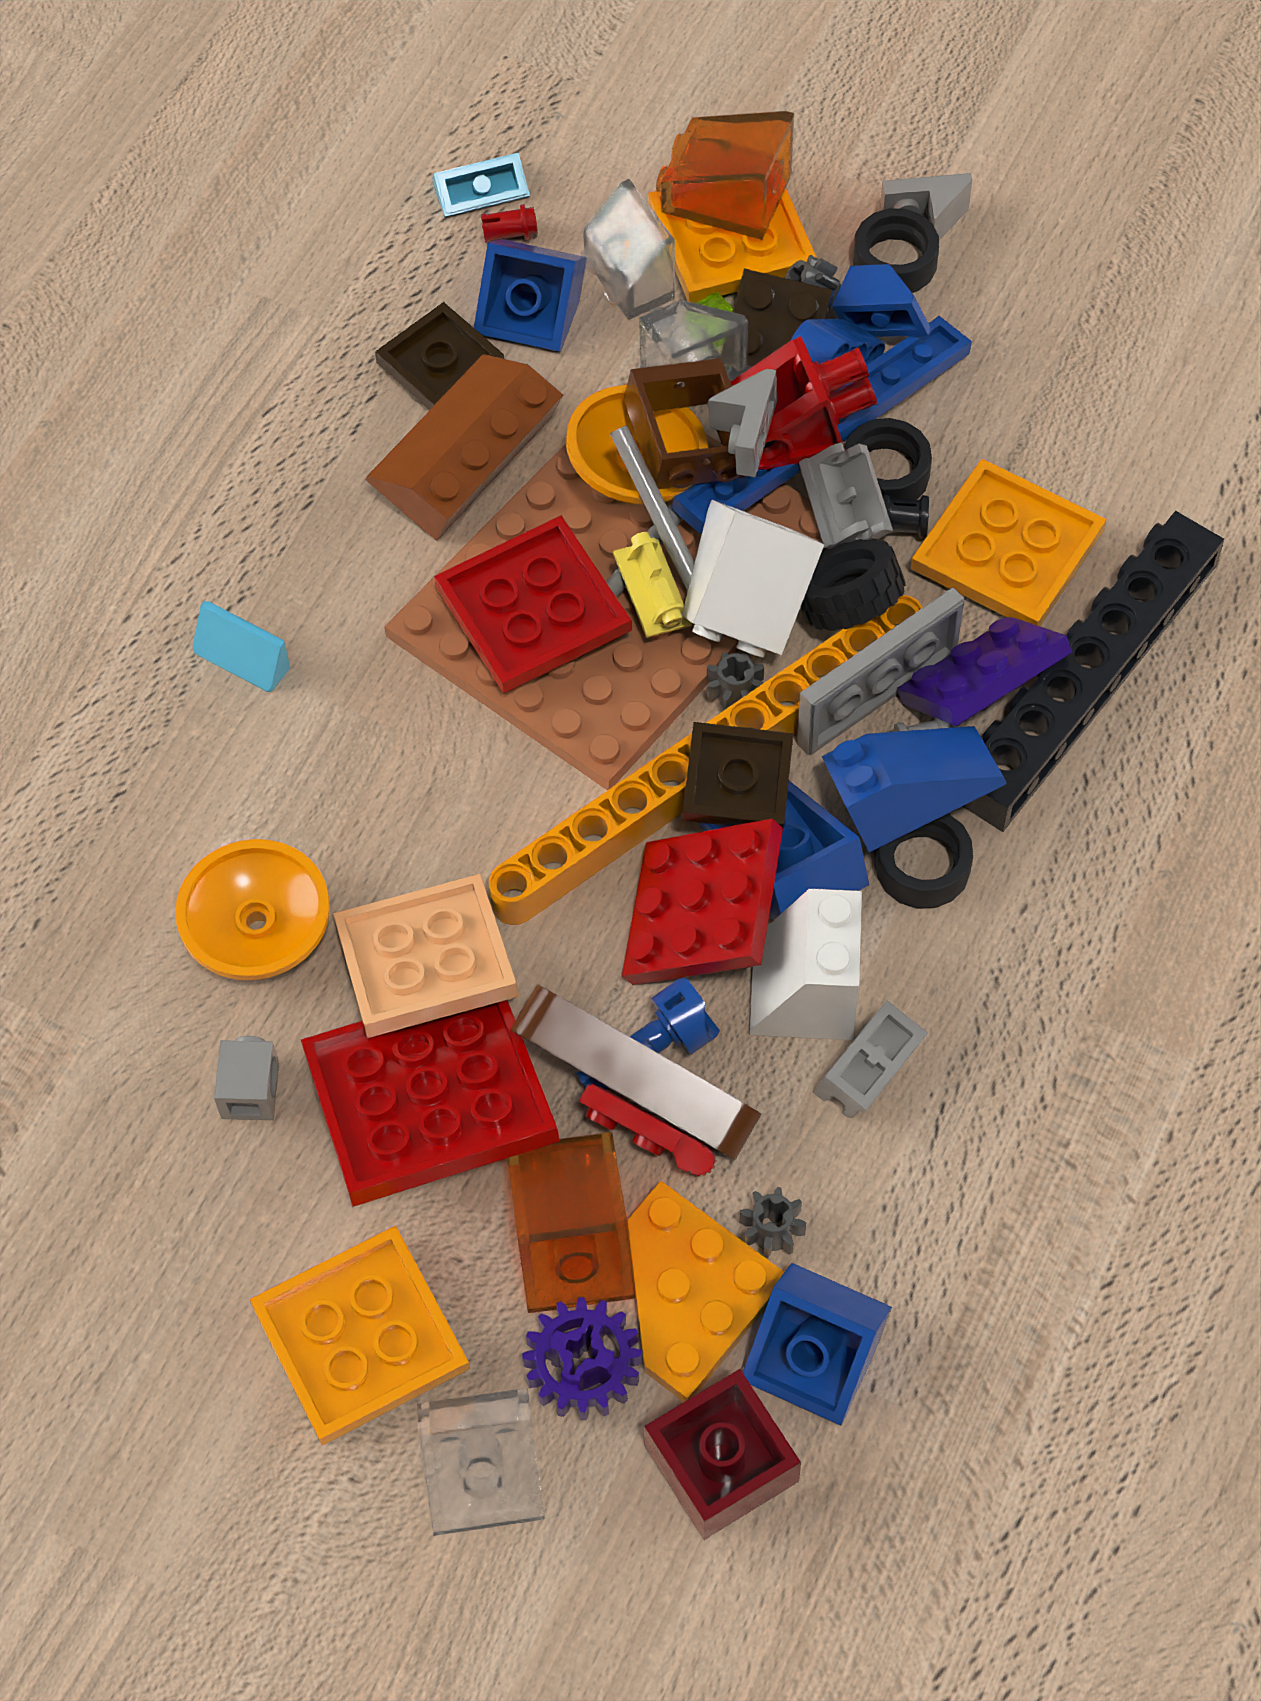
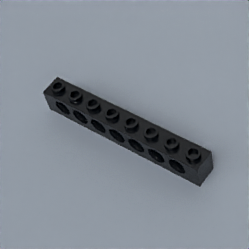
[962,510,1224,832]

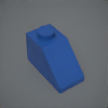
[832,264,931,337]

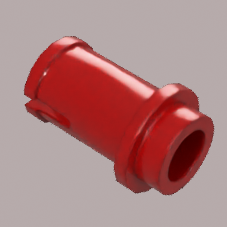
[481,204,538,243]

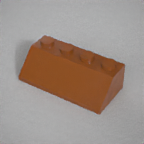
[365,354,563,541]

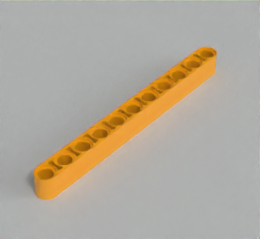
[489,594,923,925]

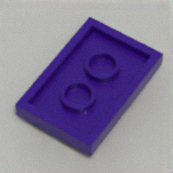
[897,617,1072,726]

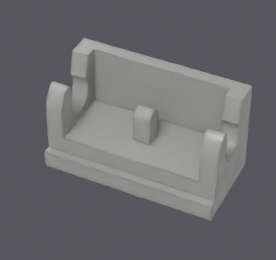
[799,443,893,549]
[813,1000,928,1118]

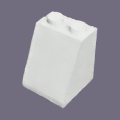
[682,500,824,658]
[750,889,862,1040]

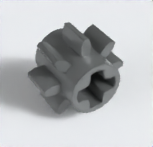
[785,255,841,306]
[707,652,764,711]
[739,1187,807,1258]

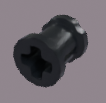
[882,494,929,538]

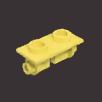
[613,532,692,638]

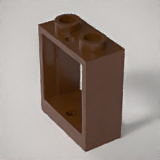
[624,358,746,489]

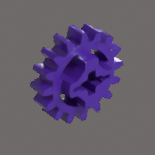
[522,1297,643,1420]

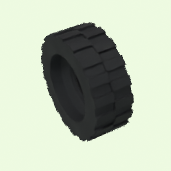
[801,538,906,631]

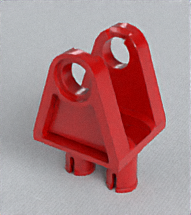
[730,336,878,469]

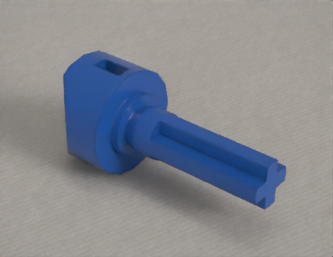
[576,977,720,1089]

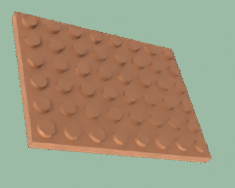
[384,383,827,790]

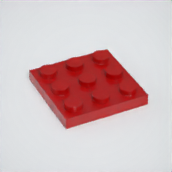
[434,515,632,694]
[622,818,783,985]

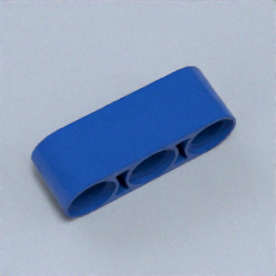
[791,319,885,365]

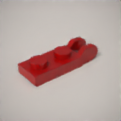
[579,1084,717,1177]

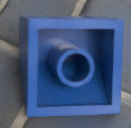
[474,239,587,352]
[743,1263,892,1426]

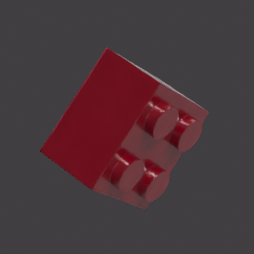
[644,1369,801,1540]

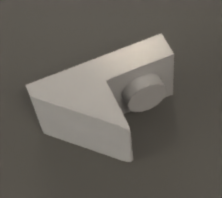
[880,173,972,240]
[708,369,777,477]

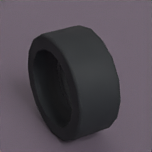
[853,208,939,293]
[844,418,932,500]
[876,813,973,909]

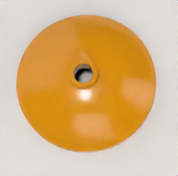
[566,385,708,504]
[175,839,330,980]

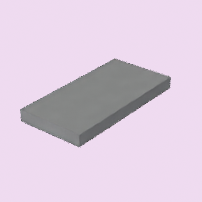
[797,587,964,755]

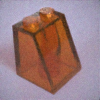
[656,111,794,240]
[508,1132,635,1313]

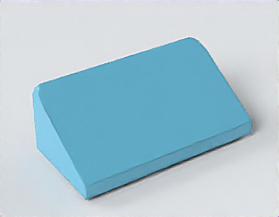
[432,153,530,217]
[193,601,290,692]

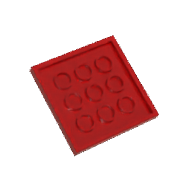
[301,1000,560,1207]

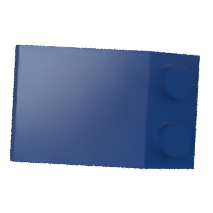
[822,726,1007,852]
[698,780,869,921]

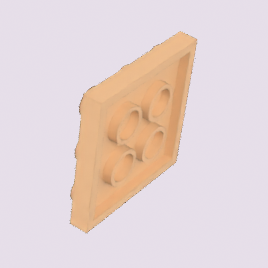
[333,874,519,1038]

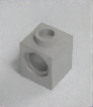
[214,1036,279,1120]

